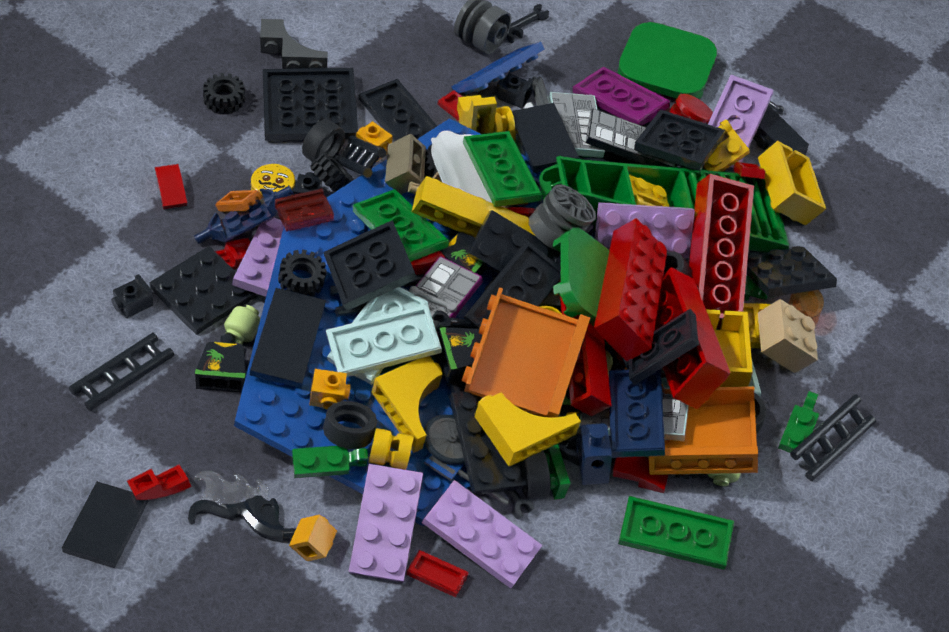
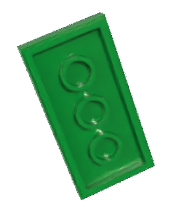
[463,131,542,207]
[353,189,449,262]
[618,496,734,570]

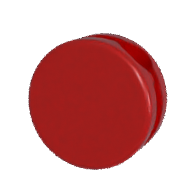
[670,94,713,124]

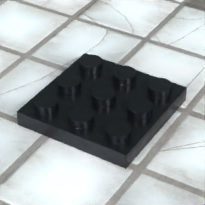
[634,110,725,171]
[323,220,417,311]
[149,246,256,335]
[746,246,837,297]

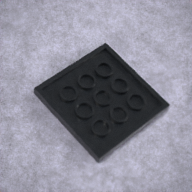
[262,68,358,141]

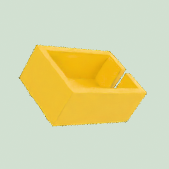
[758,141,826,225]
[706,309,753,387]

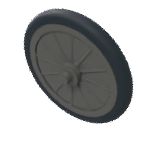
[424,415,465,465]

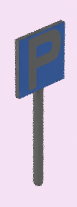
[424,454,509,505]

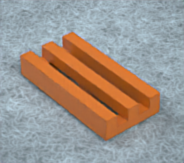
[215,190,263,212]

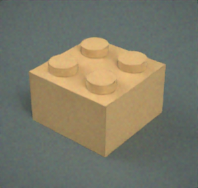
[758,299,818,373]

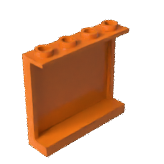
[462,287,590,418]
[649,387,758,475]

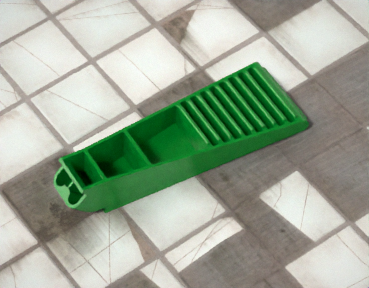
[539,156,789,252]

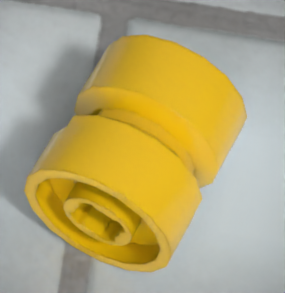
[368,428,413,470]

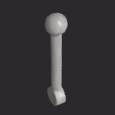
[409,286,457,313]

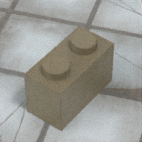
[385,134,426,195]

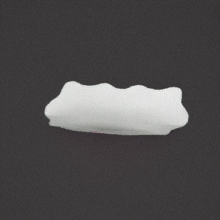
[431,131,492,203]

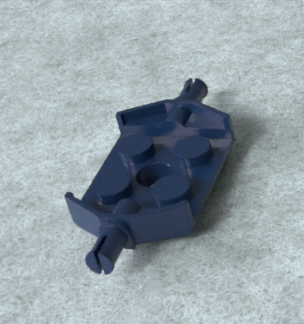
[194,185,294,244]

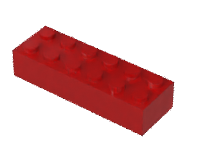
[689,174,754,329]
[594,218,667,361]
[654,267,731,410]

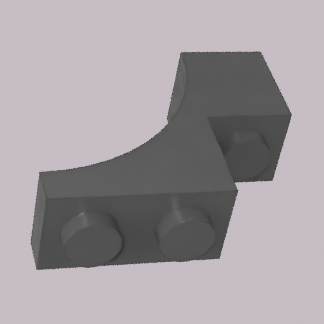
[260,19,328,69]

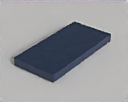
[609,369,665,458]

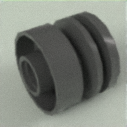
[454,0,512,54]
[529,185,596,251]

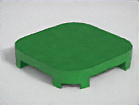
[617,22,717,100]
[553,228,611,346]

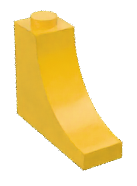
[457,95,497,134]
[372,356,442,453]
[475,392,581,466]

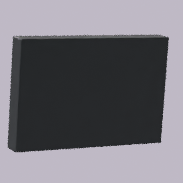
[628,309,699,385]
[62,481,148,568]

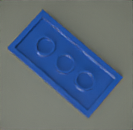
[451,41,545,95]

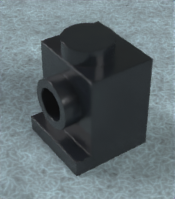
[496,73,534,109]
[293,172,322,209]
[111,274,153,318]

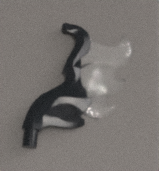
[188,471,296,542]

